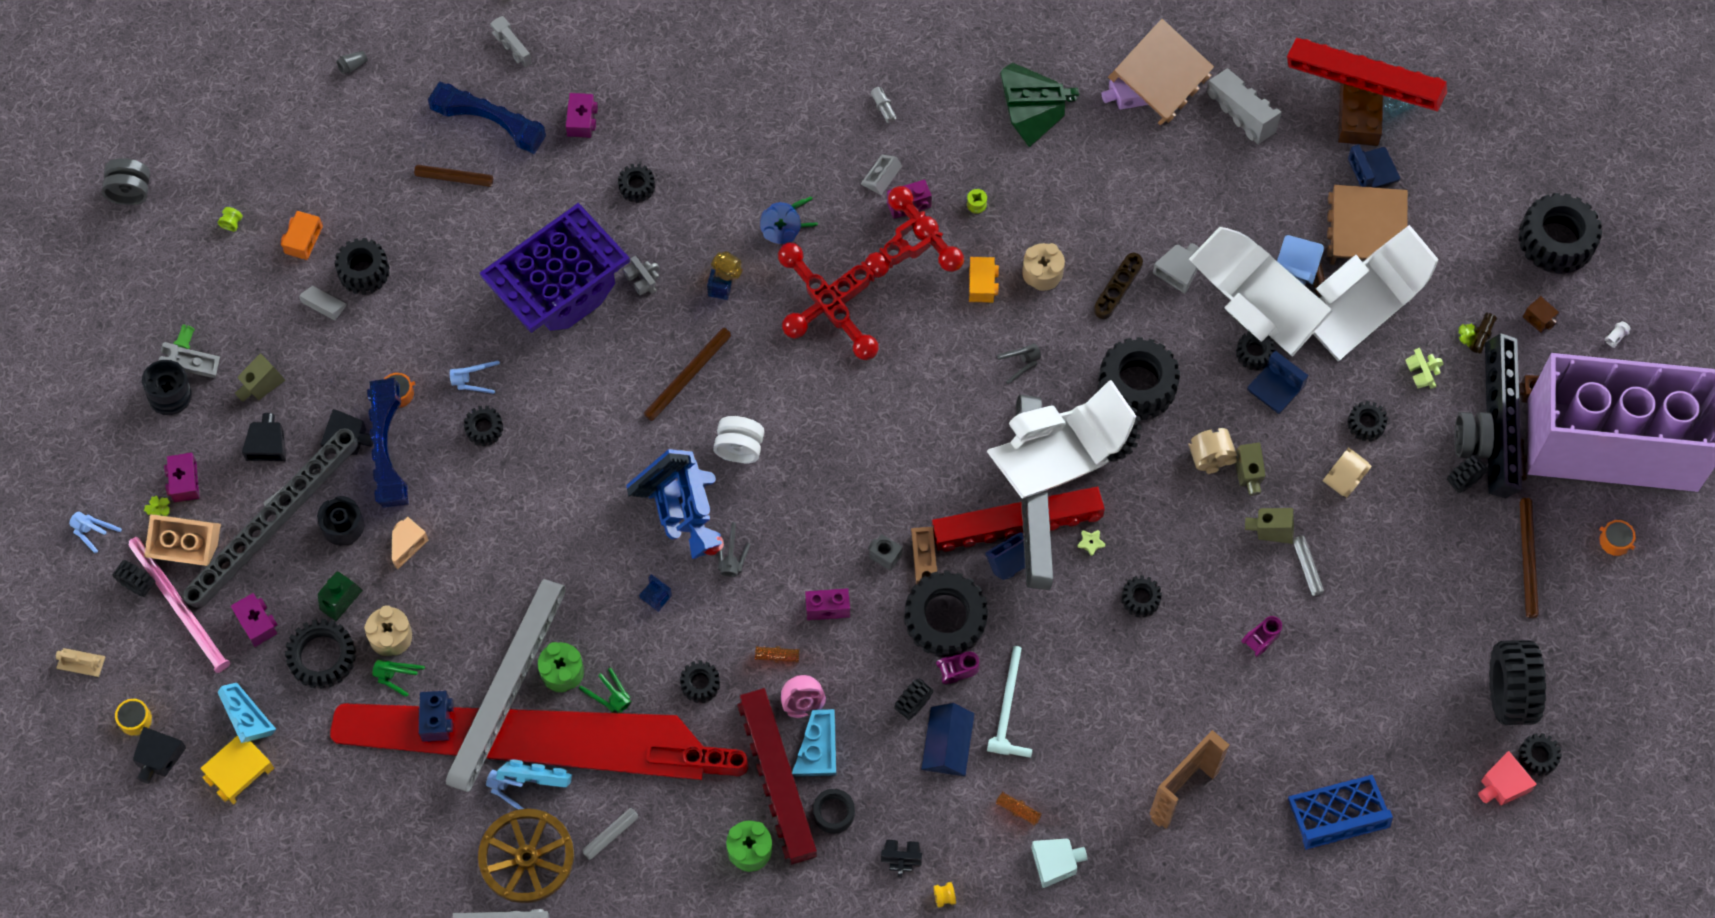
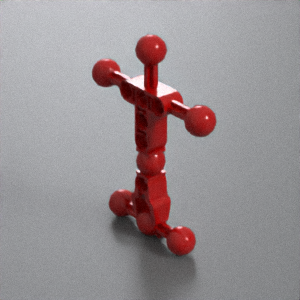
[778,186,964,360]

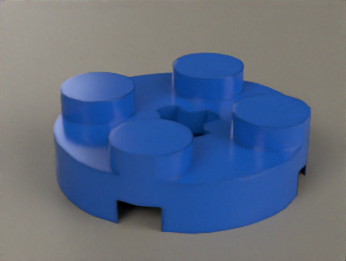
[760,202,801,244]

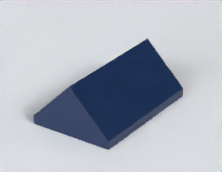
[921,703,975,776]

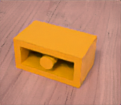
[969,257,999,303]

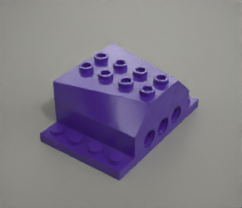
[480,203,630,333]

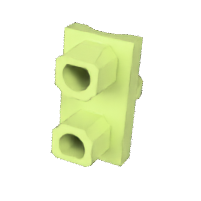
[1406,348,1443,389]

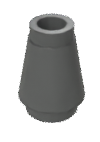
[336,51,368,74]

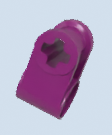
[1241,616,1283,657]
[936,651,979,685]

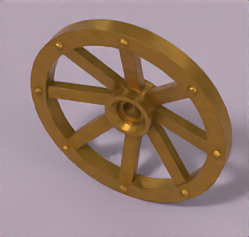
[478,809,574,903]

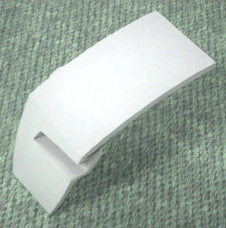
[1313,225,1438,361]
[1189,227,1333,357]
[987,380,1136,498]

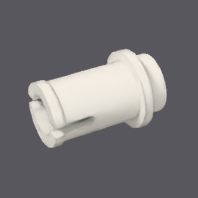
[1605,322,1631,348]

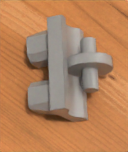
[623,255,660,295]

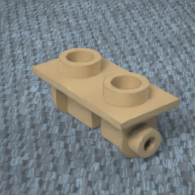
[56,648,105,677]

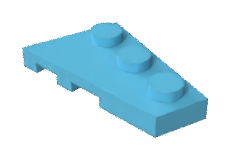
[218,683,276,743]
[792,709,836,777]
[496,760,572,787]

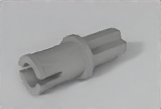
[871,87,896,123]

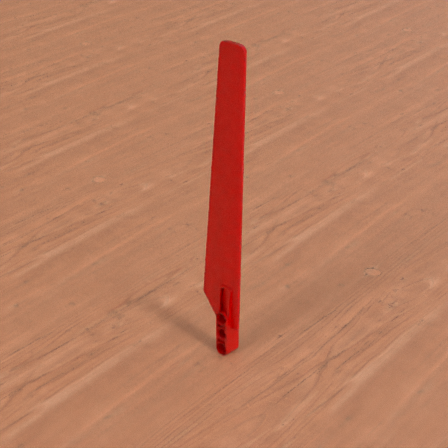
[330,703,748,780]

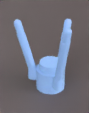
[450,361,500,394]
[69,512,122,553]
[486,770,536,810]

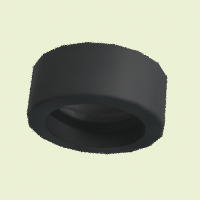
[813,788,855,834]

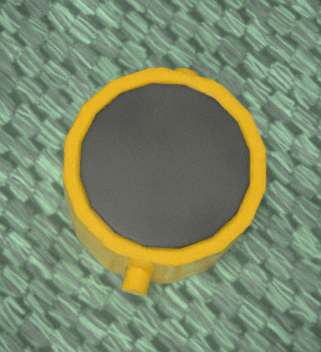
[115,699,152,735]

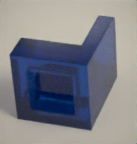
[707,269,733,300]
[639,574,672,612]

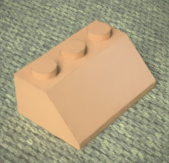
[144,514,221,566]

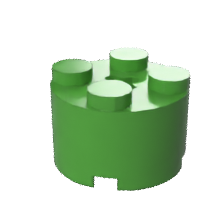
[538,642,584,692]
[726,821,772,872]

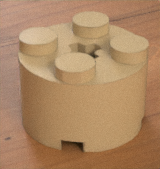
[1022,243,1065,291]
[1188,428,1237,474]
[1323,447,1372,498]
[364,606,412,656]

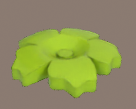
[1459,323,1475,347]
[144,496,170,516]

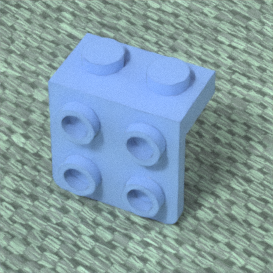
[1277,235,1324,285]

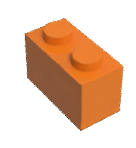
[281,211,323,260]

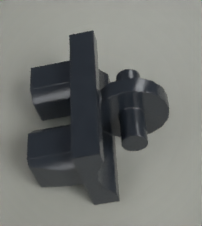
[881,839,922,878]

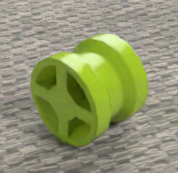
[967,189,987,214]
[217,207,243,232]

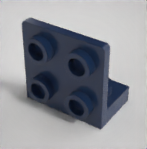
[1348,144,1400,188]
[1247,350,1309,414]

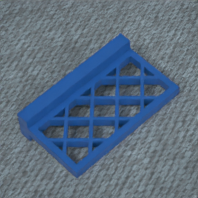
[1288,775,1393,850]

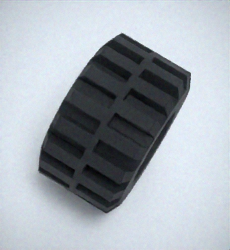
[335,238,390,295]

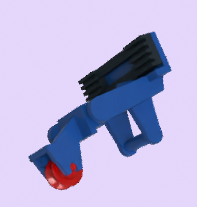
[626,449,724,559]

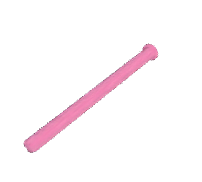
[129,537,230,673]

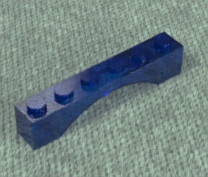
[428,81,546,154]
[367,378,409,508]

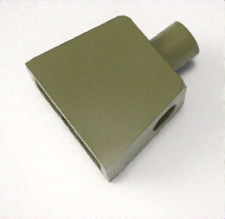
[235,353,285,402]
[1235,442,1265,496]
[1245,508,1294,544]

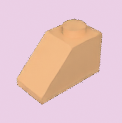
[392,517,428,569]

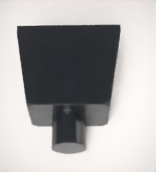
[320,409,375,455]
[242,413,286,461]
[133,727,186,784]

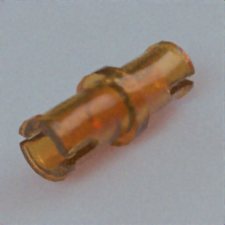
[755,646,799,663]
[996,791,1042,826]

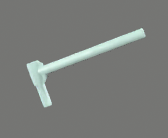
[987,646,1032,758]

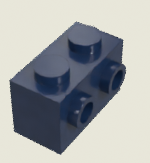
[985,532,1025,580]
[419,691,454,742]

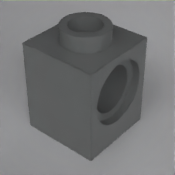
[868,534,903,571]

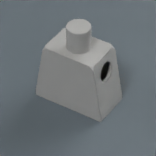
[1153,243,1199,293]

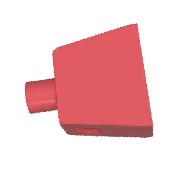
[1478,751,1537,806]

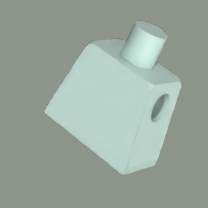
[1031,839,1087,888]

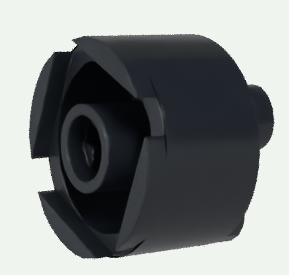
[317,496,364,546]

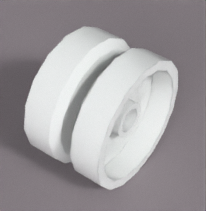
[713,416,764,464]

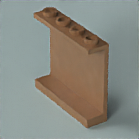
[1108,19,1214,125]
[1327,185,1408,265]
[1150,730,1229,829]

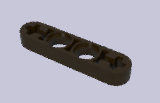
[1094,253,1143,319]

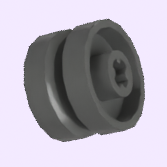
[101,158,150,205]
[1454,412,1494,459]

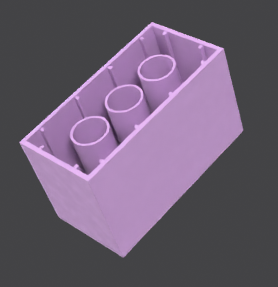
[1527,353,1715,492]

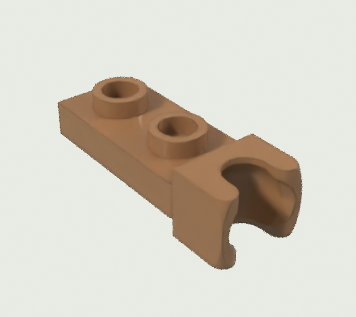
[911,527,937,584]

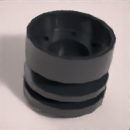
[142,360,192,415]

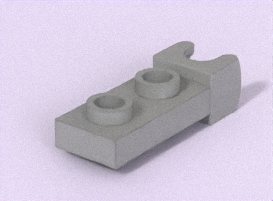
[490,16,532,67]
[159,342,220,378]

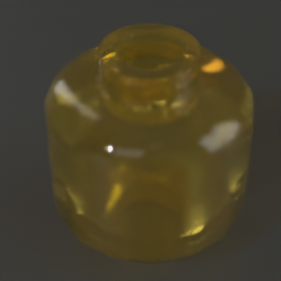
[711,251,743,282]

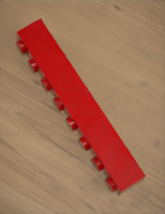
[1287,37,1447,112]
[932,486,1105,552]

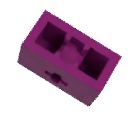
[566,93,598,138]
[164,452,200,503]
[805,588,850,621]
[230,593,278,647]

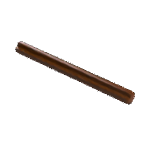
[644,328,731,421]
[1520,498,1539,618]

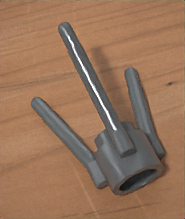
[997,343,1041,384]
[718,522,750,577]

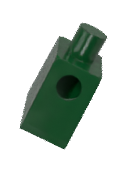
[318,571,363,622]

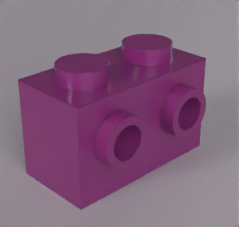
[887,179,932,219]

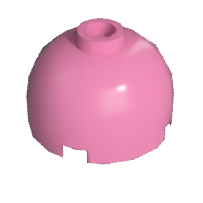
[781,675,826,718]

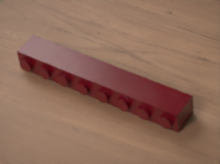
[737,688,817,865]

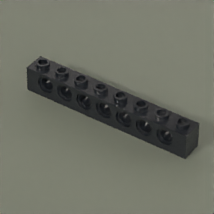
[1485,333,1522,499]

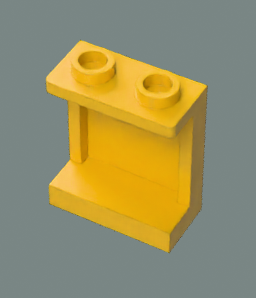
[200,736,274,805]

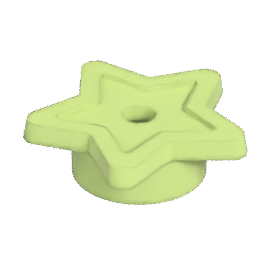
[1077,530,1105,556]

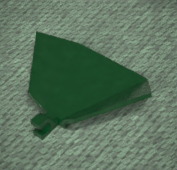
[1000,62,1079,147]

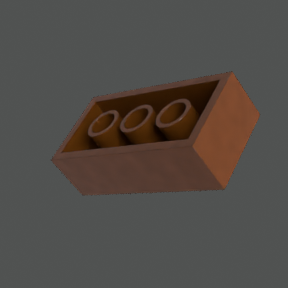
[1338,83,1383,146]

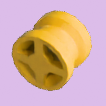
[933,882,956,908]

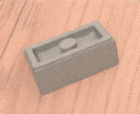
[861,154,902,195]
[299,286,347,320]

